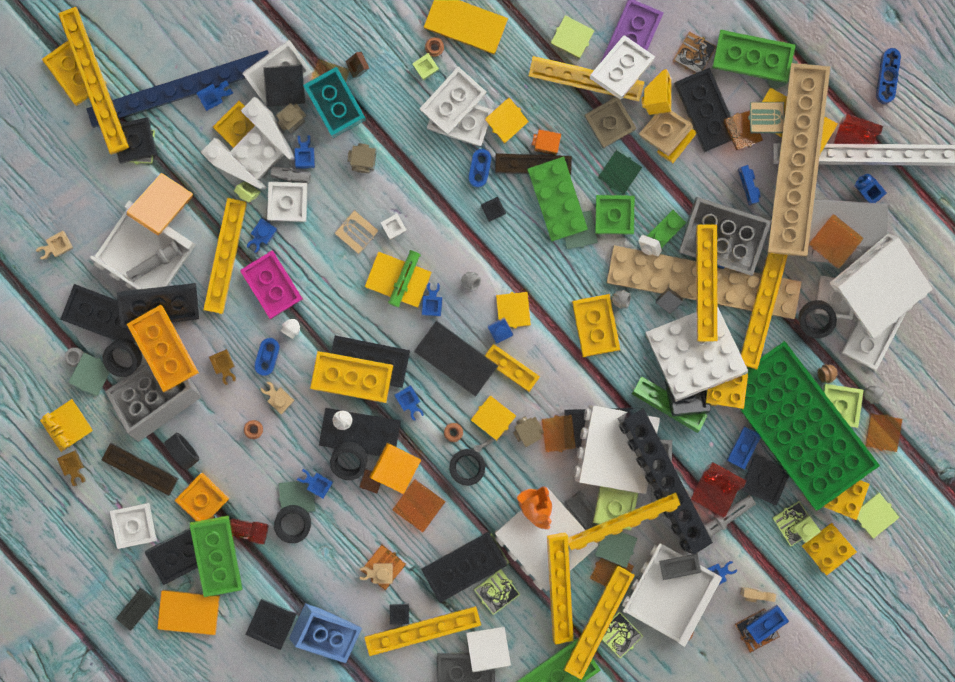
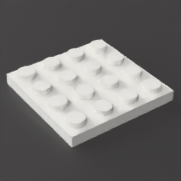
[646,306,748,402]

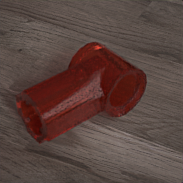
[230,518,269,544]

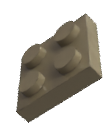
[584,97,637,149]

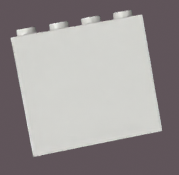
[90,201,196,290]
[830,233,932,338]
[573,405,660,494]
[495,486,598,592]
[622,543,722,647]

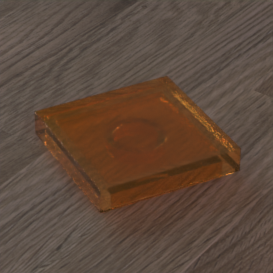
[809,214,864,269]
[392,479,446,532]

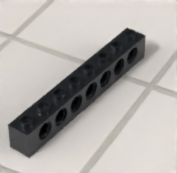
[617,407,713,555]

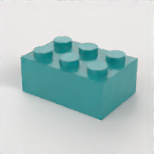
[303,67,366,138]

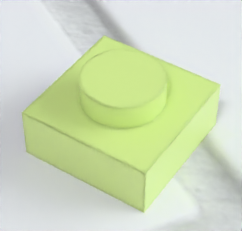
[413,53,439,81]
[234,181,260,203]
[793,515,821,543]

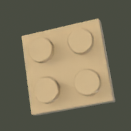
[639,111,693,156]

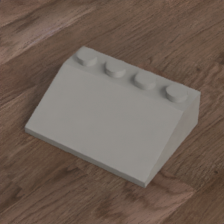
[679,197,771,276]
[805,199,888,264]
[105,362,201,442]

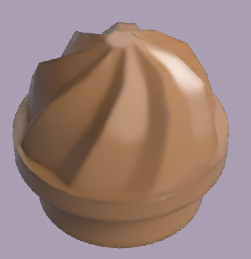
[817,364,838,383]

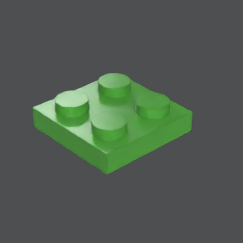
[595,195,635,235]

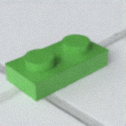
[647,210,687,248]

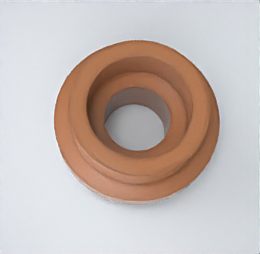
[425,37,444,57]
[244,420,263,439]
[444,423,463,442]

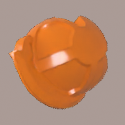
[517,486,552,530]

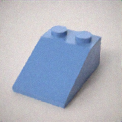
[289,603,362,663]

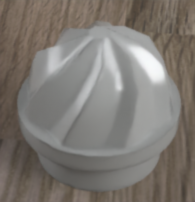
[461,272,481,291]
[612,290,631,309]
[864,386,884,404]

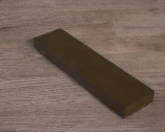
[495,153,572,176]
[101,443,179,496]

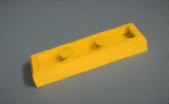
[485,344,540,392]

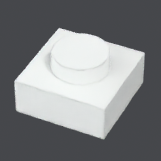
[381,214,407,240]
[639,235,662,256]

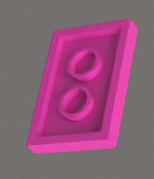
[240,250,303,319]

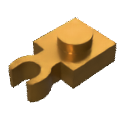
[209,349,236,385]
[57,450,86,486]

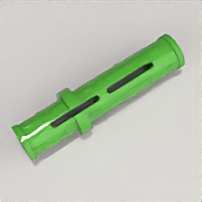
[388,250,421,308]

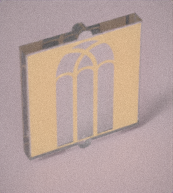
[334,210,380,255]

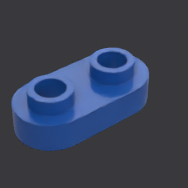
[469,149,491,188]
[255,338,280,376]

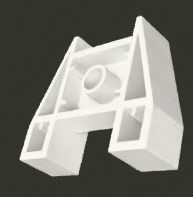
[201,97,295,190]

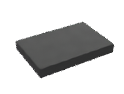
[437,653,495,682]

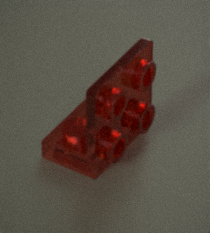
[833,114,883,144]
[691,462,746,518]

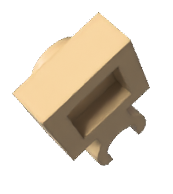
[36,231,73,260]
[261,382,295,414]
[360,563,393,584]
[740,587,776,602]

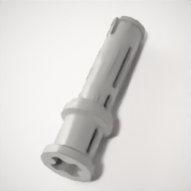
[126,240,183,282]
[704,495,756,539]

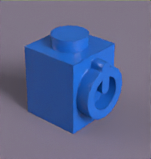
[854,174,887,203]

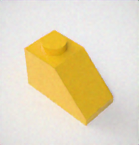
[641,69,671,115]

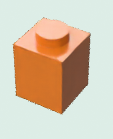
[532,129,561,155]

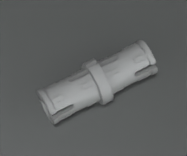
[271,166,311,184]

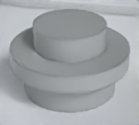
[65,348,83,367]

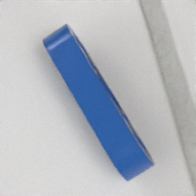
[876,48,901,104]

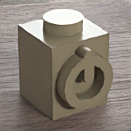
[276,103,306,134]
[348,143,377,173]
[513,416,544,447]

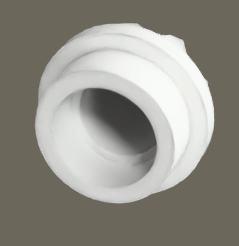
[280,319,300,339]
[333,411,352,430]

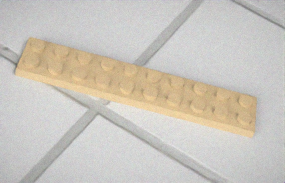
[768,63,830,257]
[606,245,802,319]

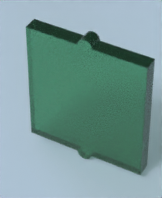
[598,150,642,195]

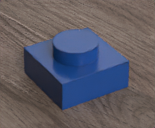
[488,317,514,344]

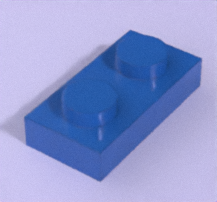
[738,165,761,206]
[726,426,760,470]
[746,604,789,644]

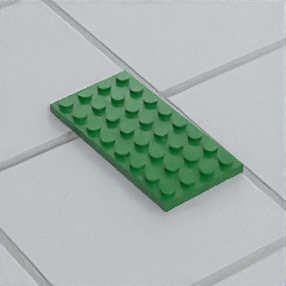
[739,341,880,511]

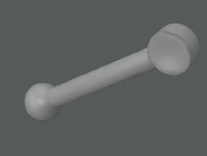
[474,429,509,452]

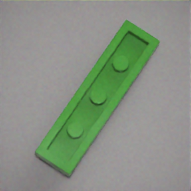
[631,376,708,433]

